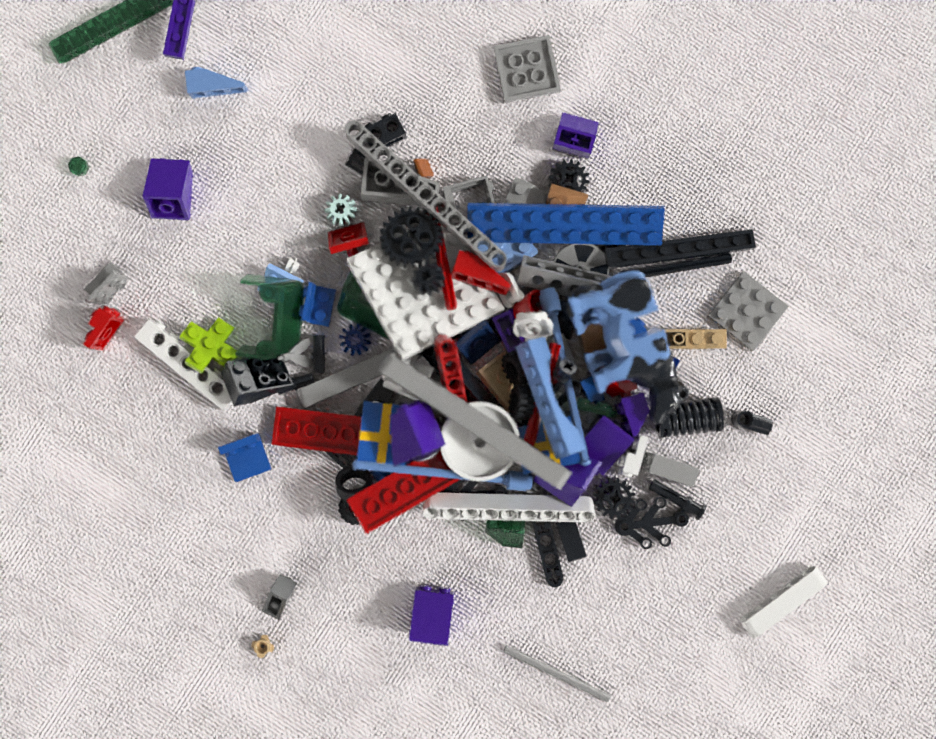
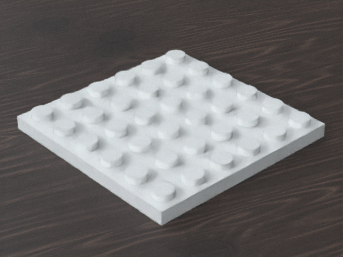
[346,220,505,360]

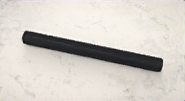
[619,253,732,278]

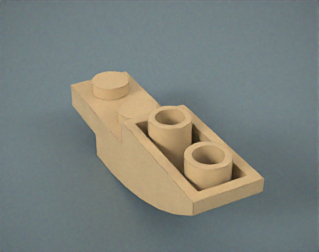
[665,329,727,350]

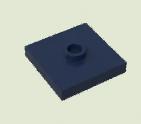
[455,320,500,365]

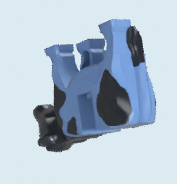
[567,270,689,424]

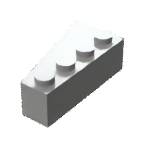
[361,157,440,207]

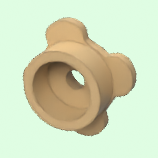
[251,635,274,658]

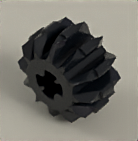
[411,262,446,296]

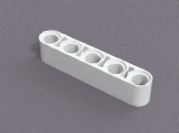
[740,566,828,638]

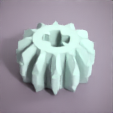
[324,194,357,227]

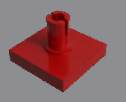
[328,222,369,258]

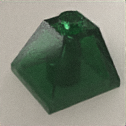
[485,520,525,548]

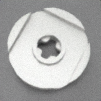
[513,311,553,341]

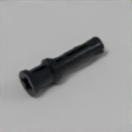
[551,358,577,395]
[649,479,707,520]

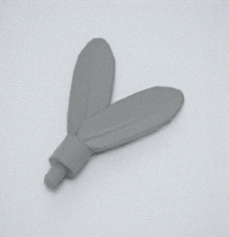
[277,338,313,367]

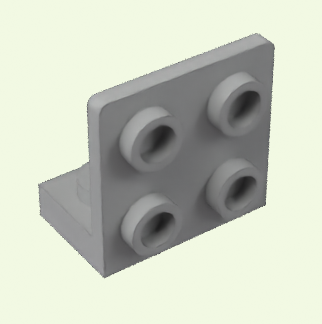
[84,262,129,305]

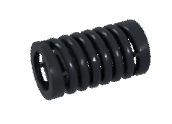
[655,397,724,438]

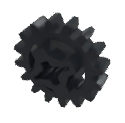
[548,159,590,192]
[593,477,635,519]

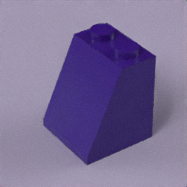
[142,158,193,221]
[390,400,446,466]
[584,415,635,476]
[533,457,602,507]
[409,585,454,646]

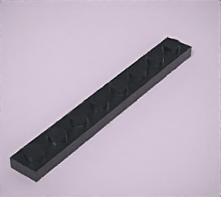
[604,229,756,269]

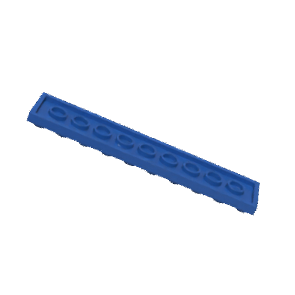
[467,203,665,245]

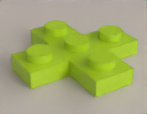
[180,317,240,374]

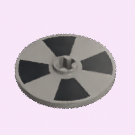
[553,244,609,285]

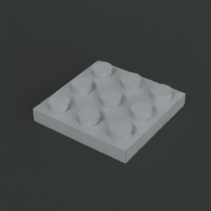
[494,35,561,103]
[707,271,789,351]

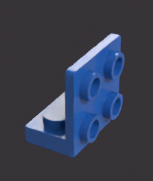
[299,282,337,327]
[218,434,272,482]

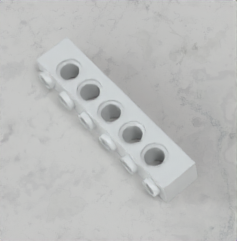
[134,319,233,411]

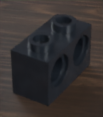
[364,113,407,148]

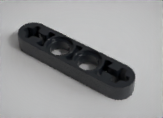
[532,521,564,587]

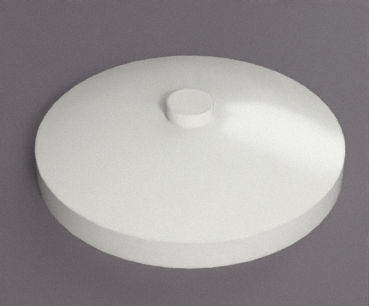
[441,401,519,481]

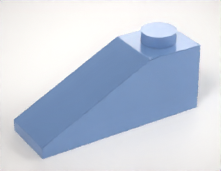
[185,67,248,99]

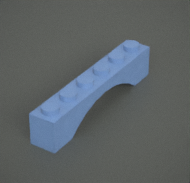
[515,337,585,460]

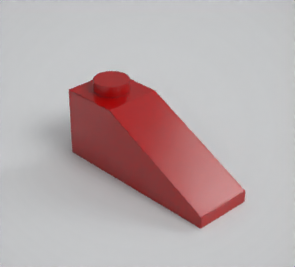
[451,250,511,296]

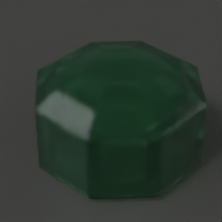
[68,156,89,177]

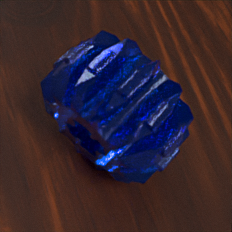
[339,324,372,356]

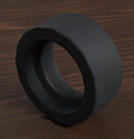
[335,465,373,501]

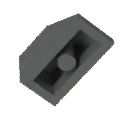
[262,574,297,620]

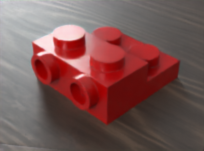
[83,305,124,351]

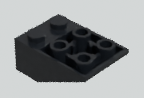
[221,353,293,406]

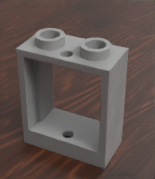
[443,175,498,225]
[641,452,700,488]

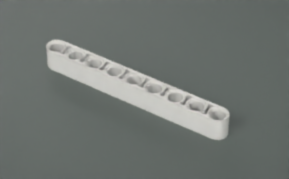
[423,493,596,522]

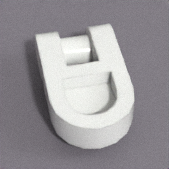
[498,272,524,309]

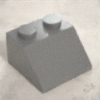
[504,177,548,204]

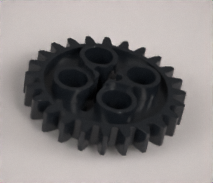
[379,206,443,269]

